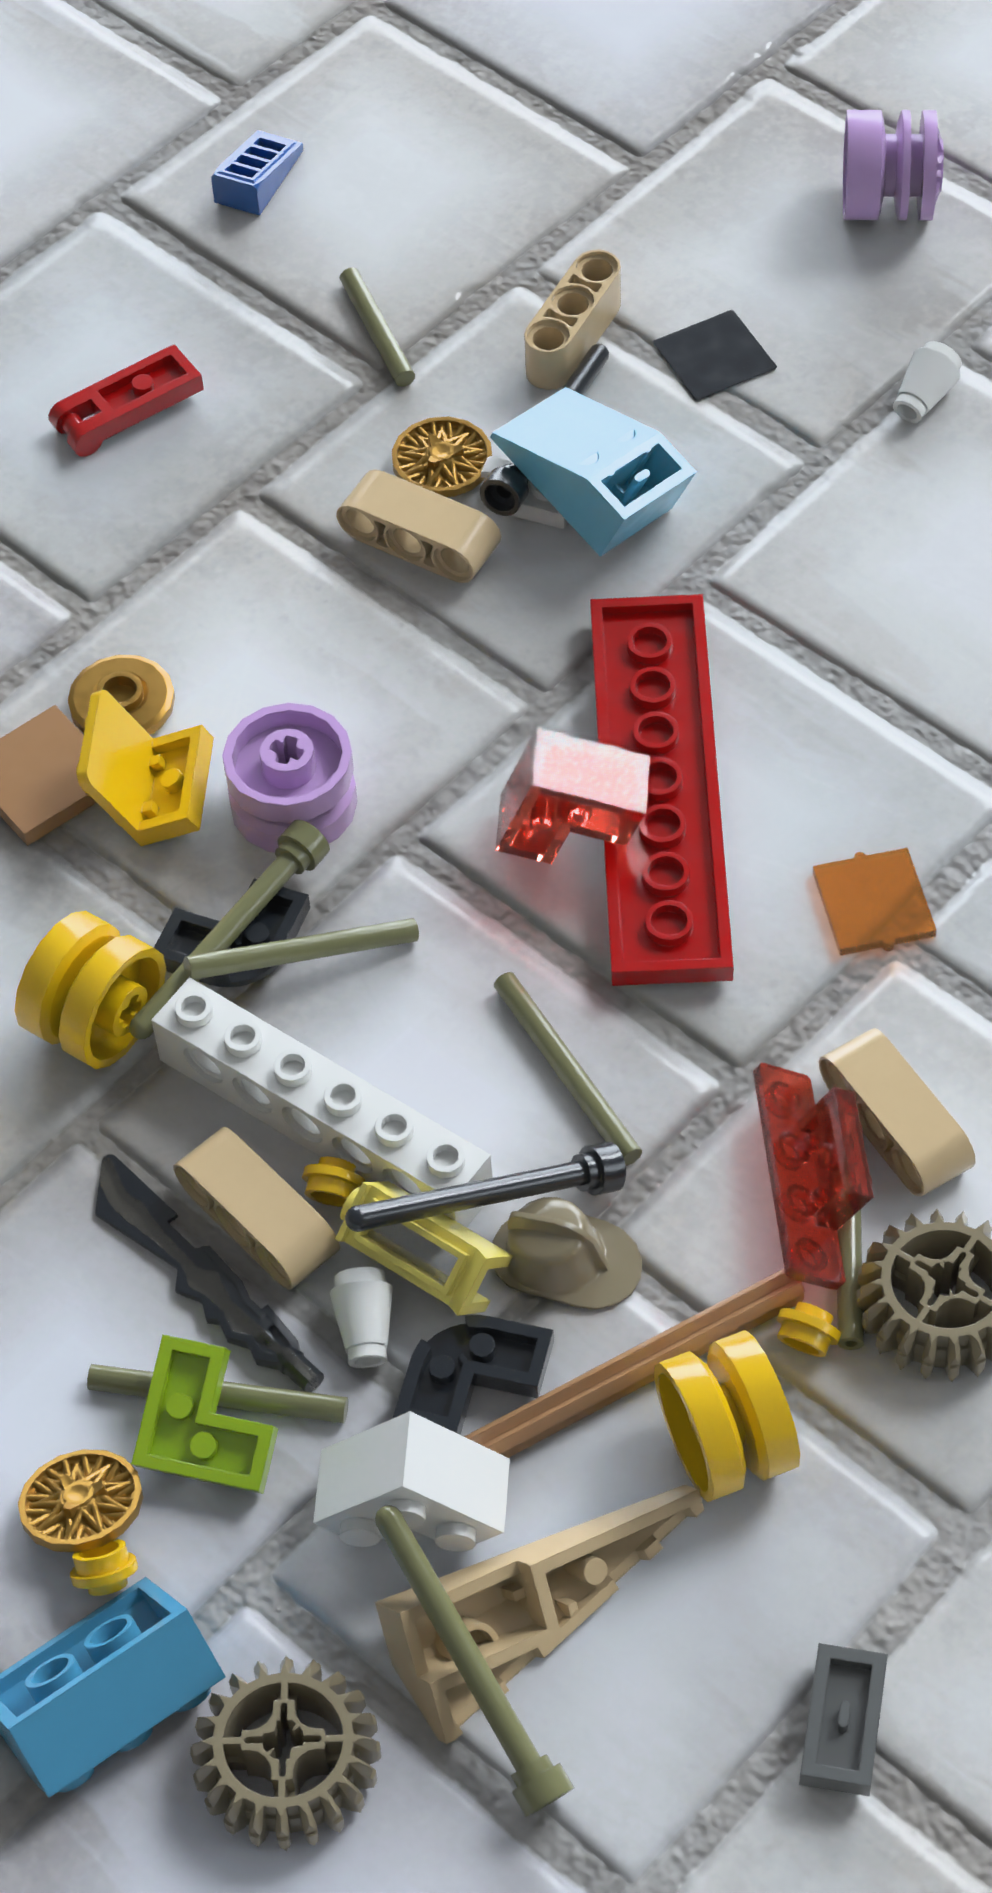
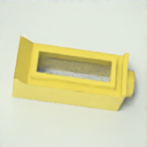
[335,1181,513,1316]

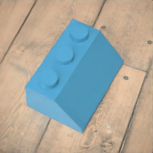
[0,1577,226,1798]

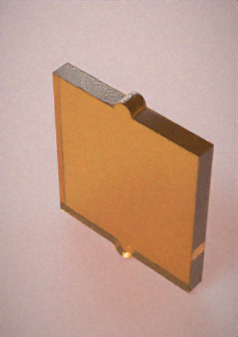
[812,847,937,956]

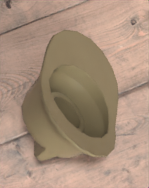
[492,1197,642,1310]

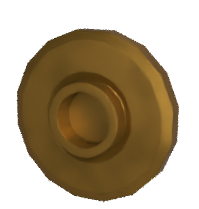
[392,416,492,497]
[68,655,175,735]
[18,1449,144,1553]

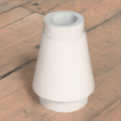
[893,341,962,423]
[329,1267,393,1368]

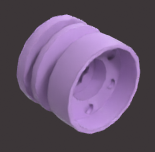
[843,110,944,221]

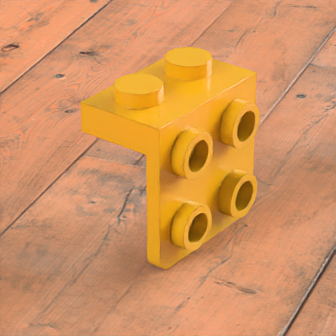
[76,690,214,847]

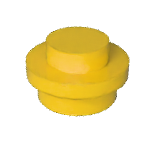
[302,1156,366,1207]
[777,1302,841,1357]
[70,1539,138,1596]

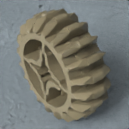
[856,1209,992,1382]
[190,1656,381,1851]

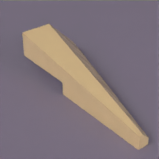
[375,1485,704,1744]

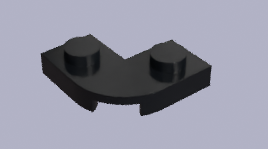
[154,878,310,987]
[393,1315,554,1435]

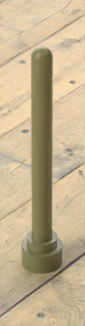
[129,820,330,1040]
[375,1505,574,1817]

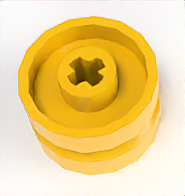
[14,911,166,1070]
[654,1330,800,1502]

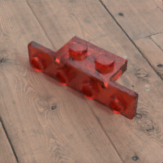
[753,1062,874,1290]

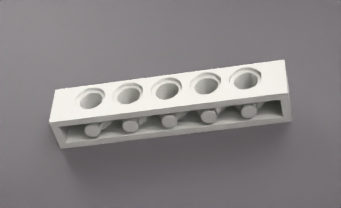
[151,977,492,1227]

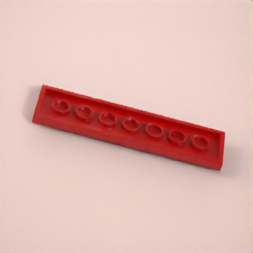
[590,594,734,986]

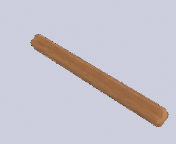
[464,1268,805,1458]

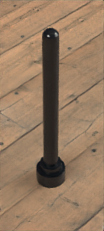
[479,344,609,516]
[345,1141,626,1232]

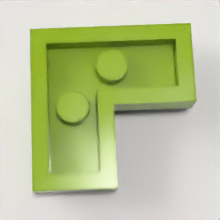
[131,1334,279,1494]

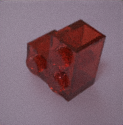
[495,727,650,864]

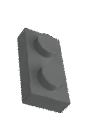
[799,1643,888,1796]

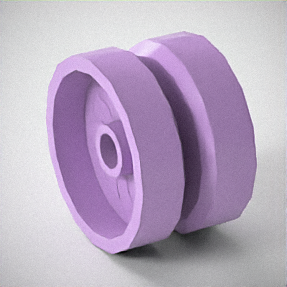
[222,703,358,853]

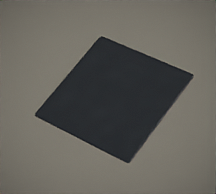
[653,310,777,400]

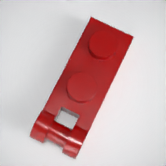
[48,344,204,457]

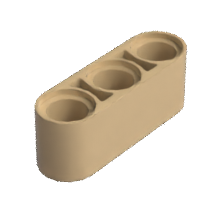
[524,249,621,390]
[336,470,502,583]
[818,1028,976,1197]
[173,1127,340,1290]

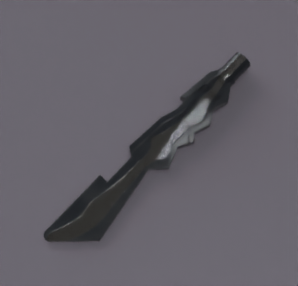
[95,1154,324,1392]

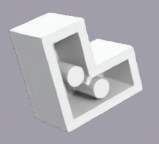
[313,1411,510,1552]

